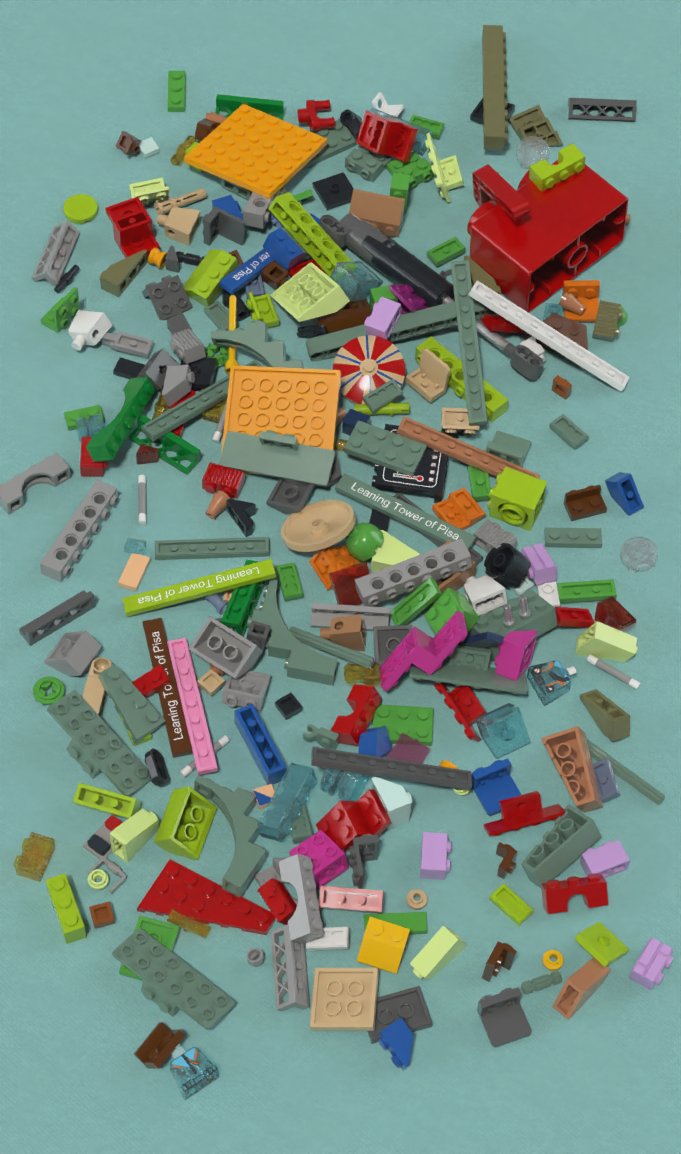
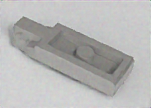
[102,331,153,358]

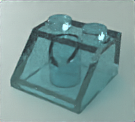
[330,261,383,301]
[475,703,531,759]

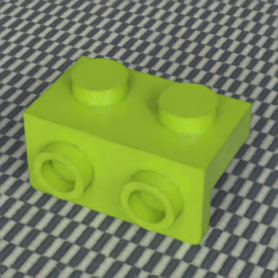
[246,292,279,328]

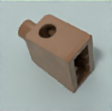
[320,615,367,651]

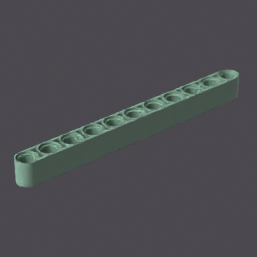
[306,299,497,361]

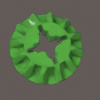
[204,343,229,367]
[33,676,65,705]

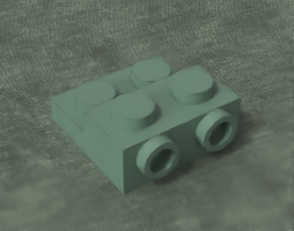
[345,146,392,182]

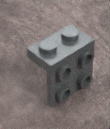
[202,207,245,246]
[142,275,192,320]
[349,834,379,889]
[477,987,532,1047]

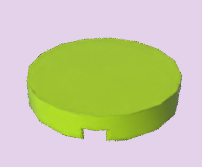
[63,194,98,224]

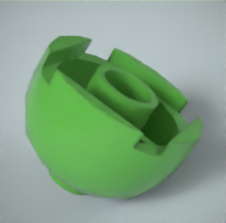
[345,522,384,561]

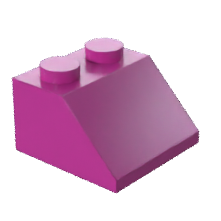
[494,630,538,681]

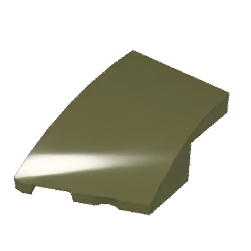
[508,105,563,146]

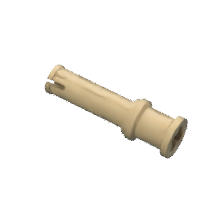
[154,188,207,215]

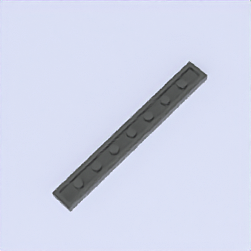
[311,747,472,790]

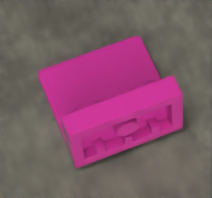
[289,830,349,891]

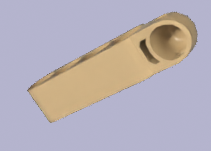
[82,657,112,717]

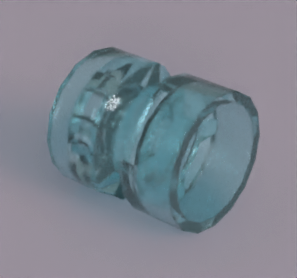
[75,414,104,442]

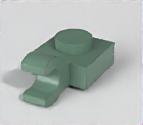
[303,724,339,750]

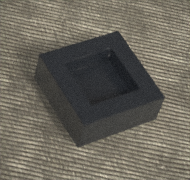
[275,693,302,720]

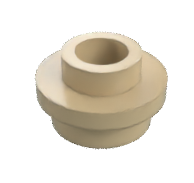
[406,889,427,910]

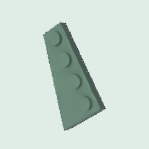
[98,664,166,744]

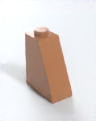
[552,957,611,1020]

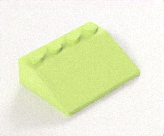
[270,262,350,322]

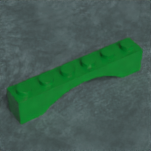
[86,376,155,462]

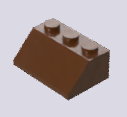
[314,294,371,334]

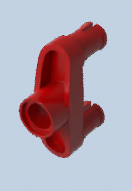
[298,100,335,131]

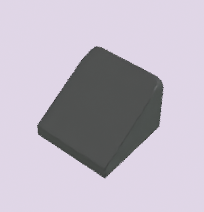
[165,246,179,272]
[167,312,192,335]

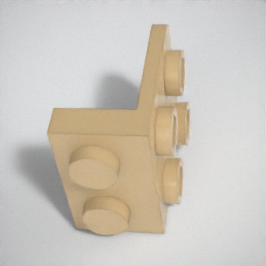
[405,348,450,403]
[441,407,480,434]

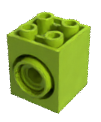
[487,467,547,531]

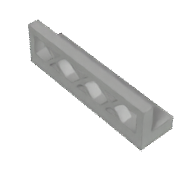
[32,221,79,286]
[311,603,390,631]
[271,924,310,1012]

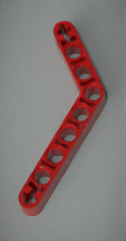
[472,164,531,220]

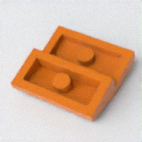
[432,488,486,531]

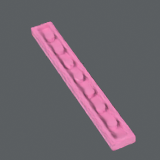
[167,638,218,775]

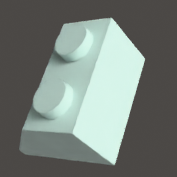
[371,777,413,830]

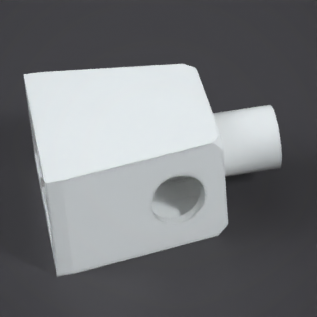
[68,310,112,351]
[463,575,507,616]

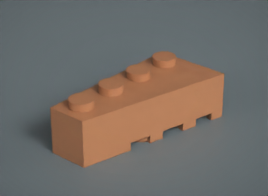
[541,726,603,813]

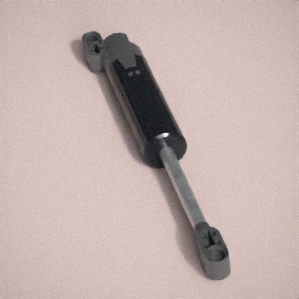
[319,213,543,380]

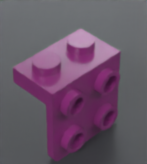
[389,284,429,314]

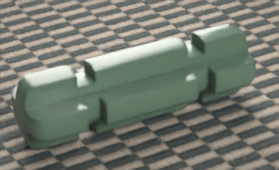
[521,971,562,994]

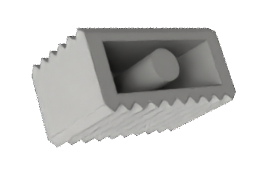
[169,328,206,365]
[473,519,517,553]

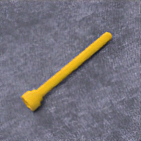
[225,295,239,374]

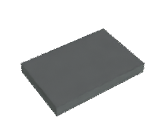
[367,986,433,1044]

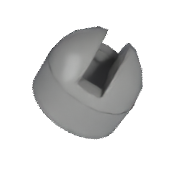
[246,948,264,967]

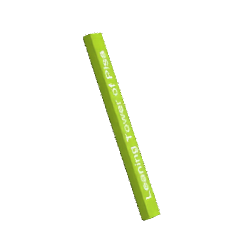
[122,559,276,617]

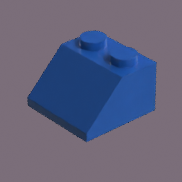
[262,227,310,271]

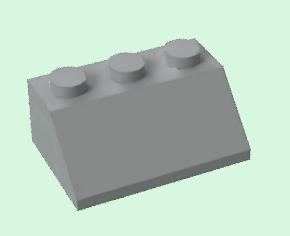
[188,616,263,679]

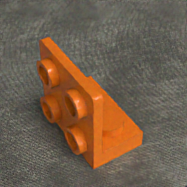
[562,280,600,322]
[309,545,366,590]

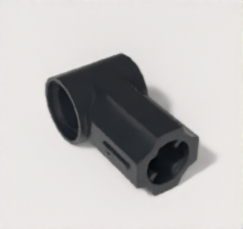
[340,109,362,140]
[222,289,249,321]

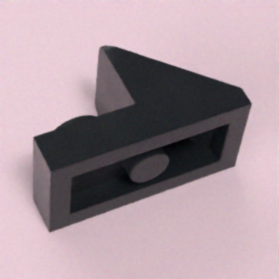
[226,499,256,537]

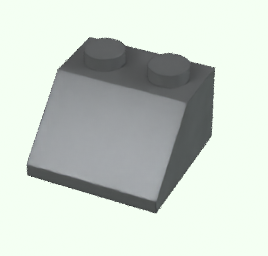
[44,630,102,677]

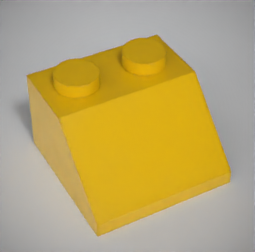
[356,917,410,974]

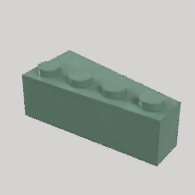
[521,804,602,888]

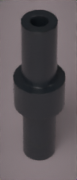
[54,265,80,293]

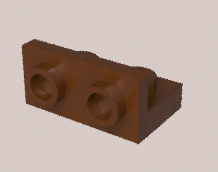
[563,485,607,521]
[482,941,517,982]
[134,1022,185,1069]

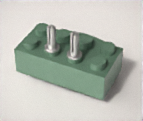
[470,590,558,661]

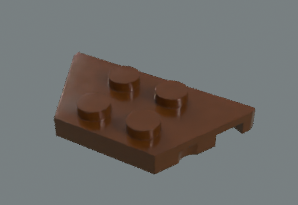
[524,313,588,357]

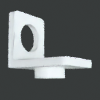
[372,92,404,118]

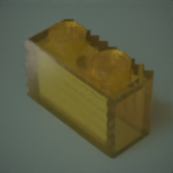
[14,832,55,882]

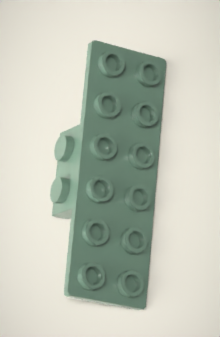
[219,430,335,486]
[409,645,527,695]
[47,690,151,796]
[112,928,235,1030]

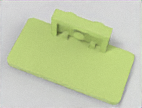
[425,133,464,203]

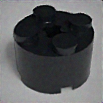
[484,543,531,588]

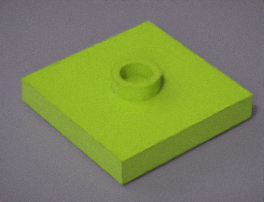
[575,921,630,967]

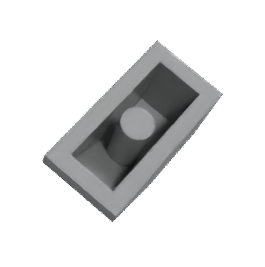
[162,365,195,406]

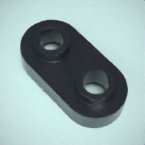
[144,748,170,787]

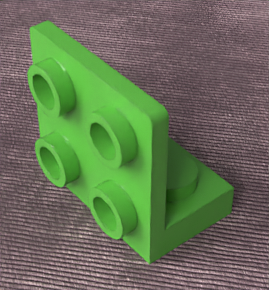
[41,287,80,333]

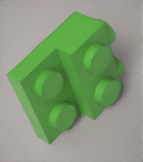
[386,151,433,188]

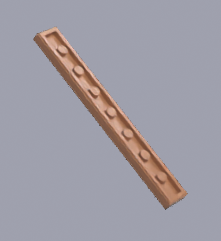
[396,416,540,478]

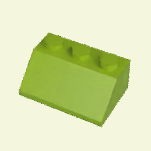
[183,250,239,307]
[154,786,217,860]

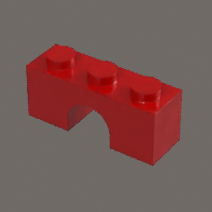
[330,684,382,746]
[541,873,608,914]

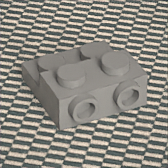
[222,670,271,711]

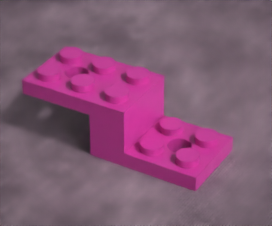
[379,610,468,691]

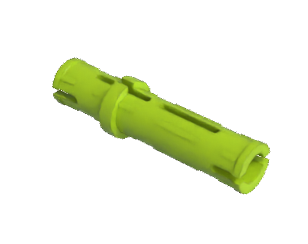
[354,402,410,416]

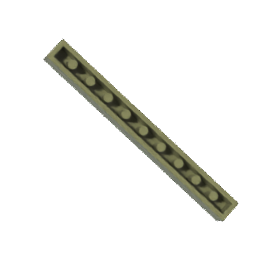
[482,25,508,150]

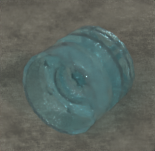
[320,768,370,801]

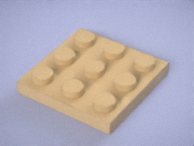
[310,968,379,1031]

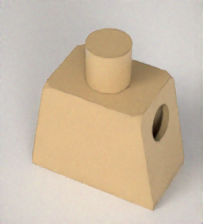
[157,207,201,246]

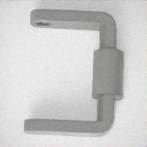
[88,858,126,894]

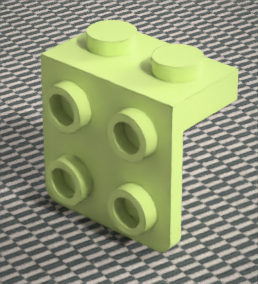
[129,178,170,206]

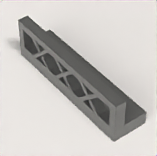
[568,98,637,121]
[19,590,95,646]

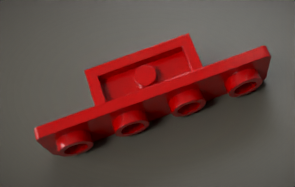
[434,682,487,742]
[483,791,565,836]

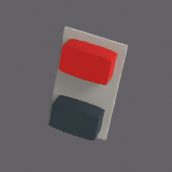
[83,815,123,859]

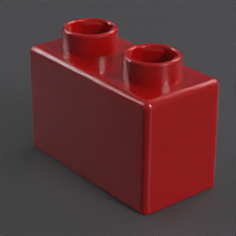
[467,160,629,313]

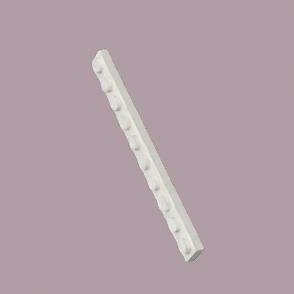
[468,281,630,392]

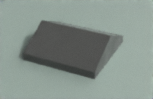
[266,478,315,514]
[373,625,412,666]

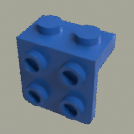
[471,758,522,816]

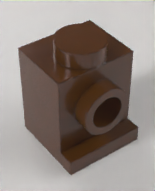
[194,118,220,141]
[261,260,289,290]

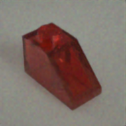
[594,596,637,630]

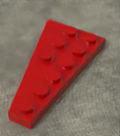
[137,859,276,935]

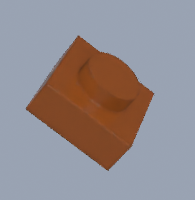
[552,375,572,400]
[89,902,115,928]

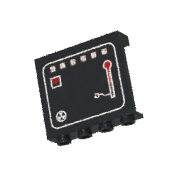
[372,424,451,503]

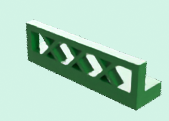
[215,94,284,120]
[129,414,201,475]
[221,559,267,637]

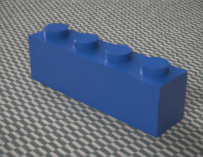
[234,704,286,785]

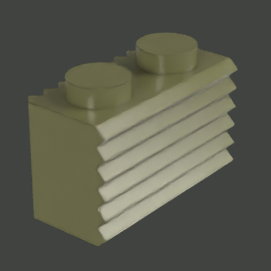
[592,300,624,342]

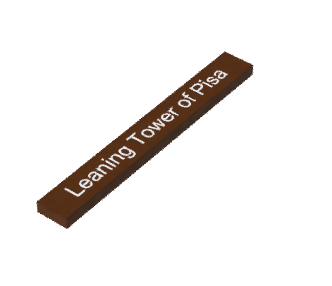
[142,618,192,758]

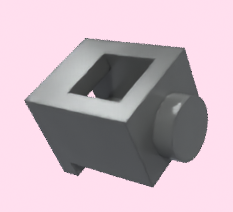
[246,621,270,651]

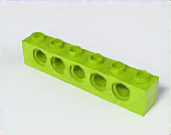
[268,192,357,282]
[415,336,509,422]

